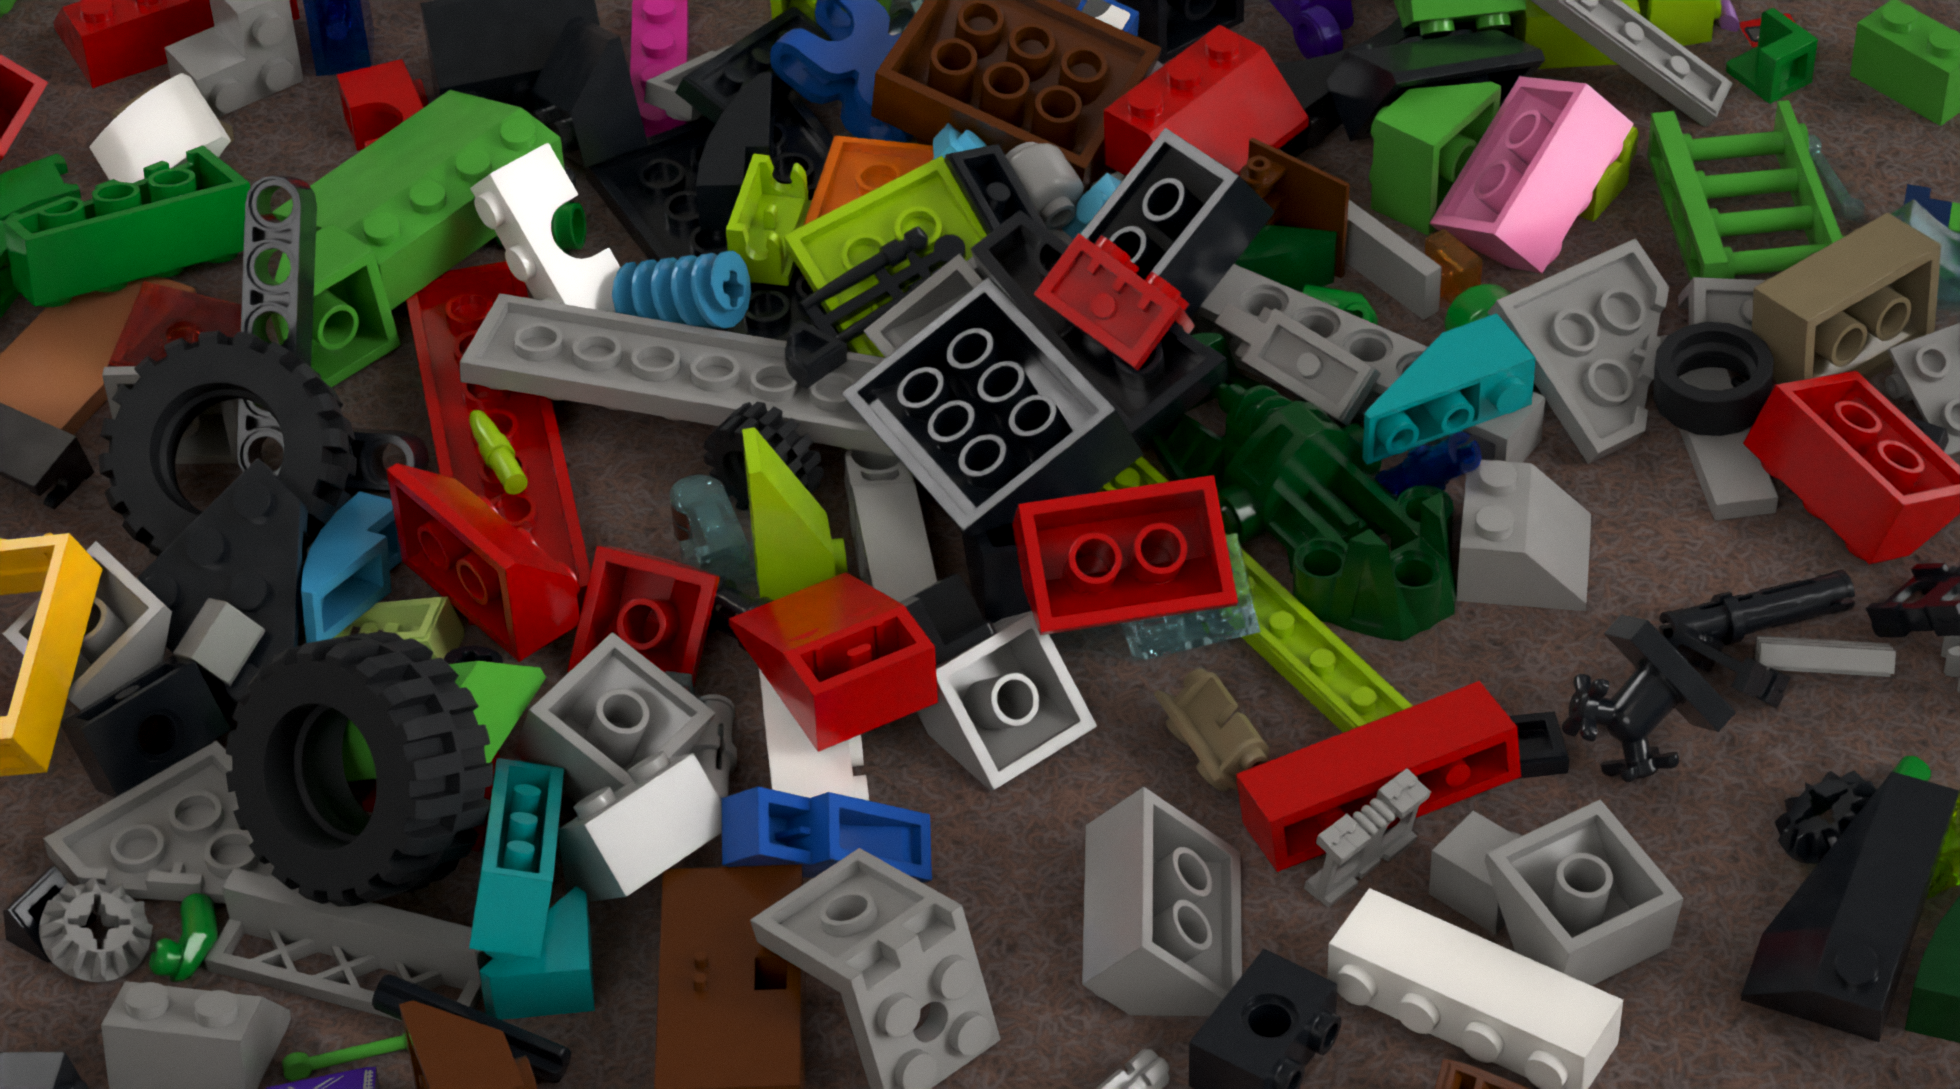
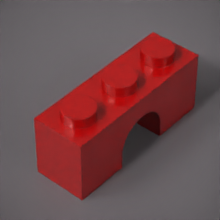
[336,59,428,151]

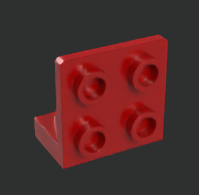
[1033,233,1195,371]

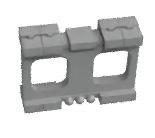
[1304,768,1431,907]

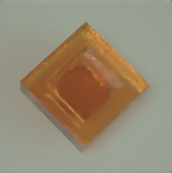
[1425,229,1483,304]

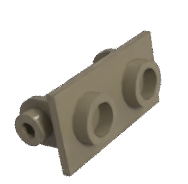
[1154,669,1270,792]

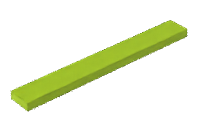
[1097,456,1413,733]

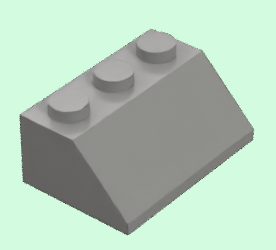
[1082,787,1242,1016]

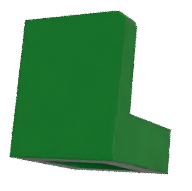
[1726,8,1818,104]

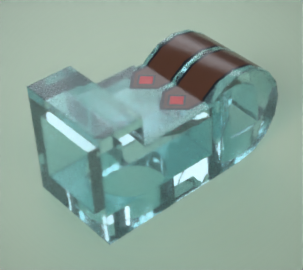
[670,474,752,585]

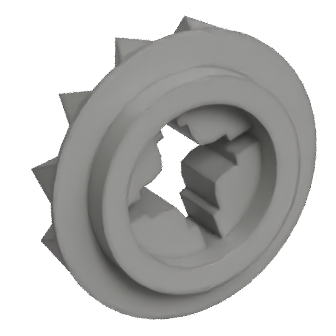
[39,876,153,982]

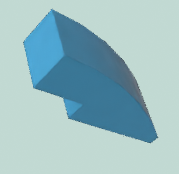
[301,491,402,643]

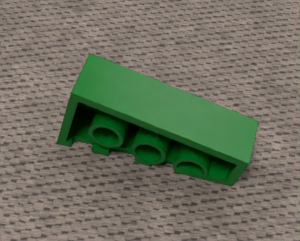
[3,145,250,307]

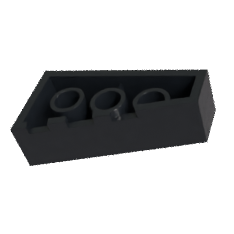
[970,210,1229,448]

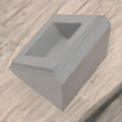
[173,598,265,686]

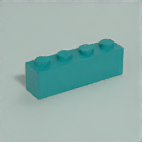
[469,758,564,961]

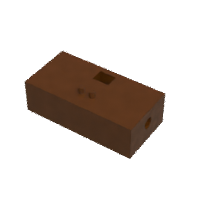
[654,864,806,1089]

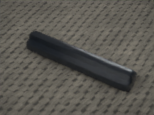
[372,974,571,1083]

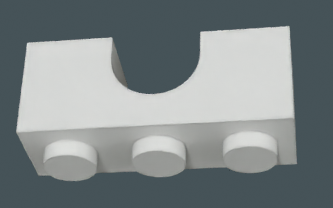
[470,143,621,313]

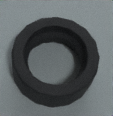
[1653,322,1774,436]

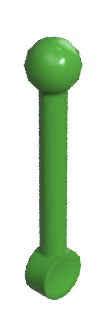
[282,1033,408,1081]

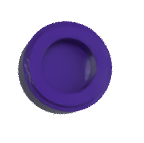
[1293,5,1343,59]

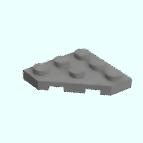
[1488,238,1669,464]
[43,741,275,904]

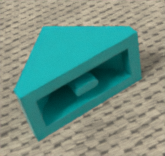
[479,886,595,1020]

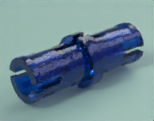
[1374,432,1482,499]

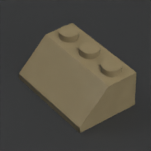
[1752,212,1941,384]

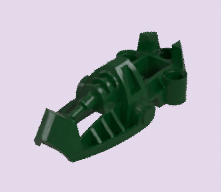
[1149,333,1456,642]

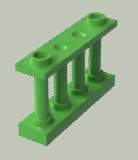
[1647,100,1846,281]

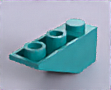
[1363,313,1536,465]

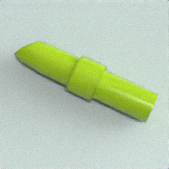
[469,410,528,495]

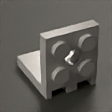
[750,848,1001,1089]

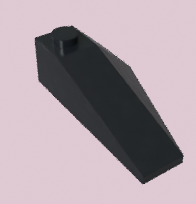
[1741,772,1960,1042]

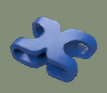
[770,0,914,143]

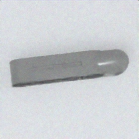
[844,450,937,602]

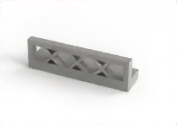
[205,868,492,1021]

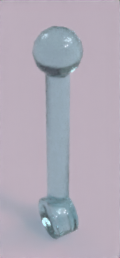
[1808,135,1865,221]

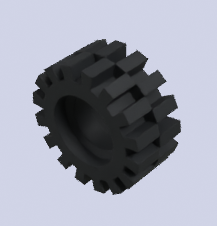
[703,401,823,511]

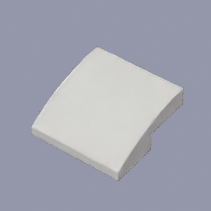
[89,73,231,183]

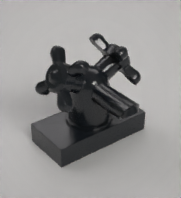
[1562,614,1736,782]

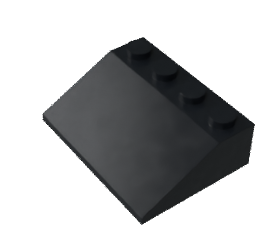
[842,278,1143,538]

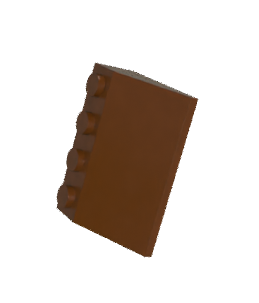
[871,0,1161,194]

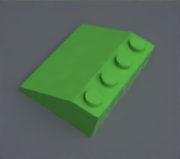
[272,90,565,310]

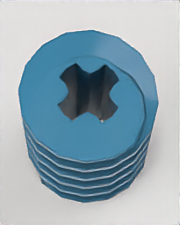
[612,250,751,329]

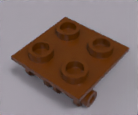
[1240,137,1350,278]

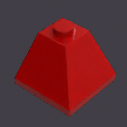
[567,546,720,694]

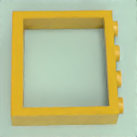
[0,532,102,777]

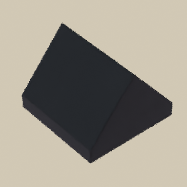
[3,865,97,963]

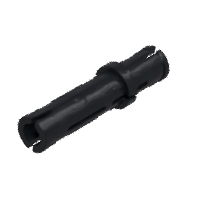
[1659,569,1855,645]

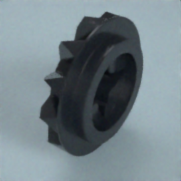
[1775,770,1877,864]

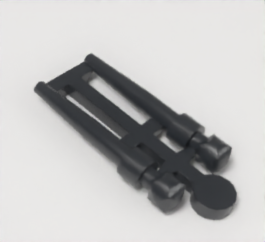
[800,226,966,343]

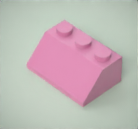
[1429,76,1634,274]

